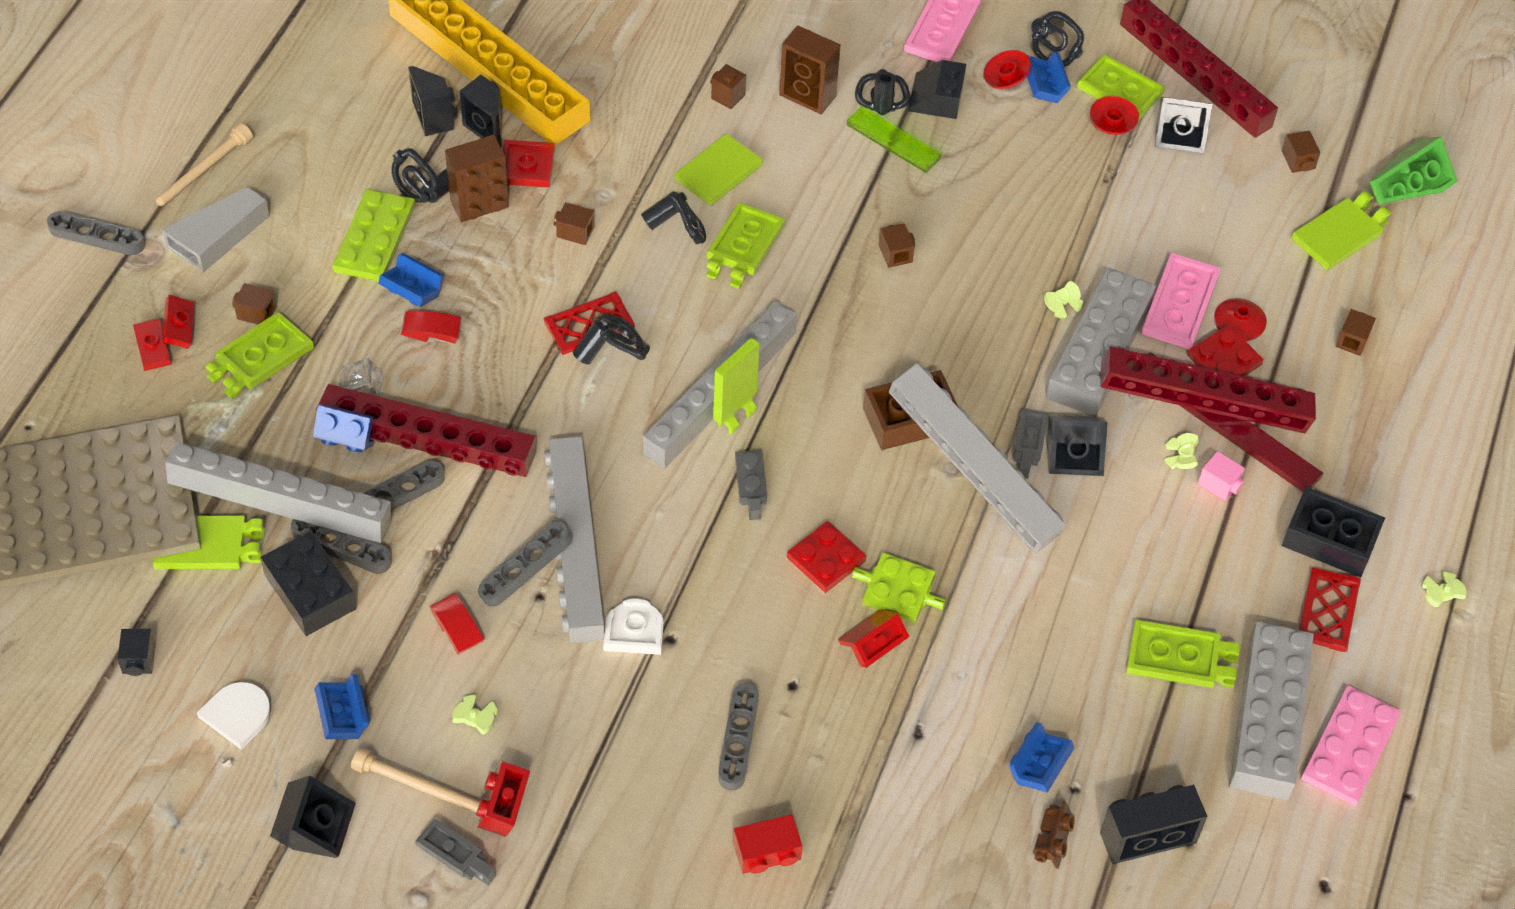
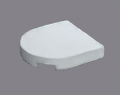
[603,598,663,655]
[197,682,270,750]

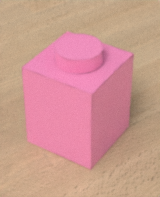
[1198,451,1245,501]

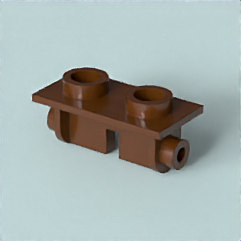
[1033,801,1075,869]

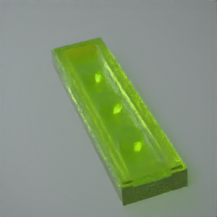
[847,106,942,173]

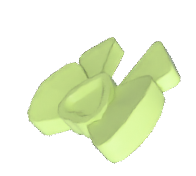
[1044,281,1083,319]
[1165,433,1199,469]
[1422,571,1467,607]
[452,695,498,734]

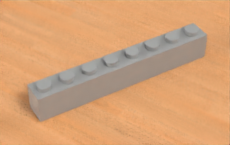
[643,301,797,469]
[889,363,1066,554]
[544,437,604,643]
[165,442,391,543]

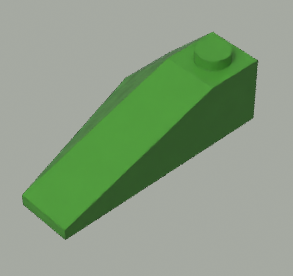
[1370,136,1458,204]

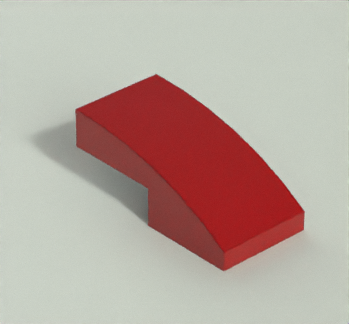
[401,311,461,344]
[430,593,484,655]

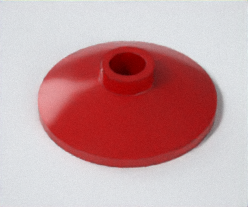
[984,50,1031,89]
[1090,96,1139,135]
[1214,298,1267,341]

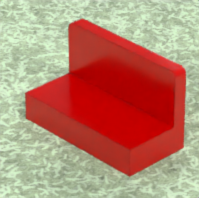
[838,609,910,668]

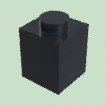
[117,629,156,676]

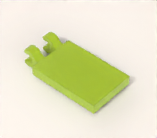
[1292,190,1392,271]
[706,202,785,289]
[205,312,314,399]
[713,337,760,434]
[153,516,265,569]
[1127,620,1241,688]

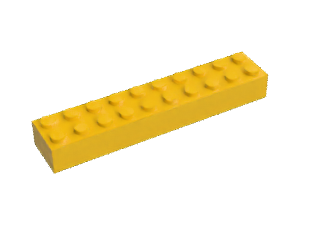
[389,0,590,146]

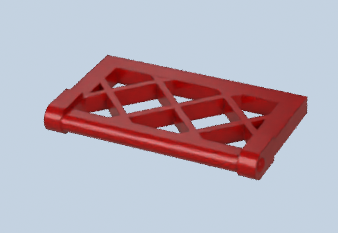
[543,291,635,355]
[1299,567,1361,652]

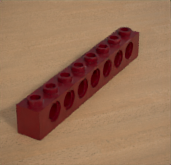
[1120,0,1278,138]
[1100,346,1316,434]
[316,384,537,477]

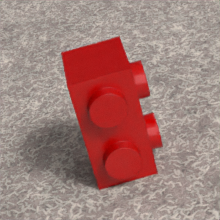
[476,761,530,837]
[733,814,803,874]

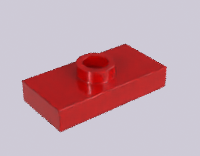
[162,295,194,349]
[133,319,171,371]

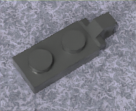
[1013,409,1049,479]
[735,450,767,520]
[415,819,496,885]

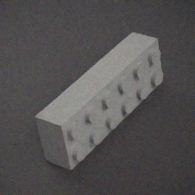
[1046,267,1156,417]
[1229,621,1314,801]

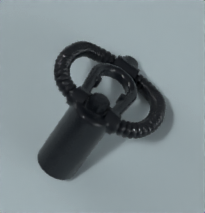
[1031,11,1085,67]
[855,69,911,115]
[391,148,449,203]
[641,191,706,244]
[573,314,650,365]

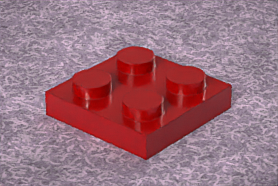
[503,140,555,188]
[1187,324,1264,377]
[787,521,867,594]

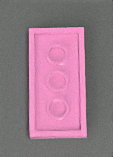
[904,0,982,62]
[1141,253,1221,349]
[1301,685,1402,807]

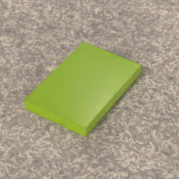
[1077,54,1166,120]
[674,133,763,206]

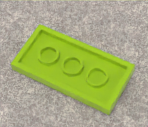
[332,189,415,281]

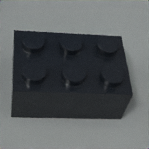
[1281,486,1386,578]
[260,531,357,636]
[1100,784,1208,865]

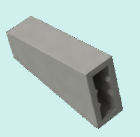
[162,187,269,272]

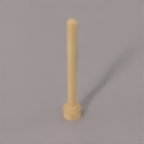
[156,123,253,206]
[351,747,480,813]

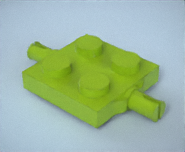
[852,553,946,623]

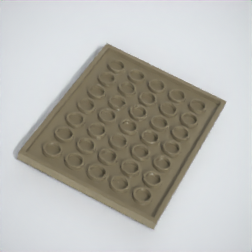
[0,415,200,588]

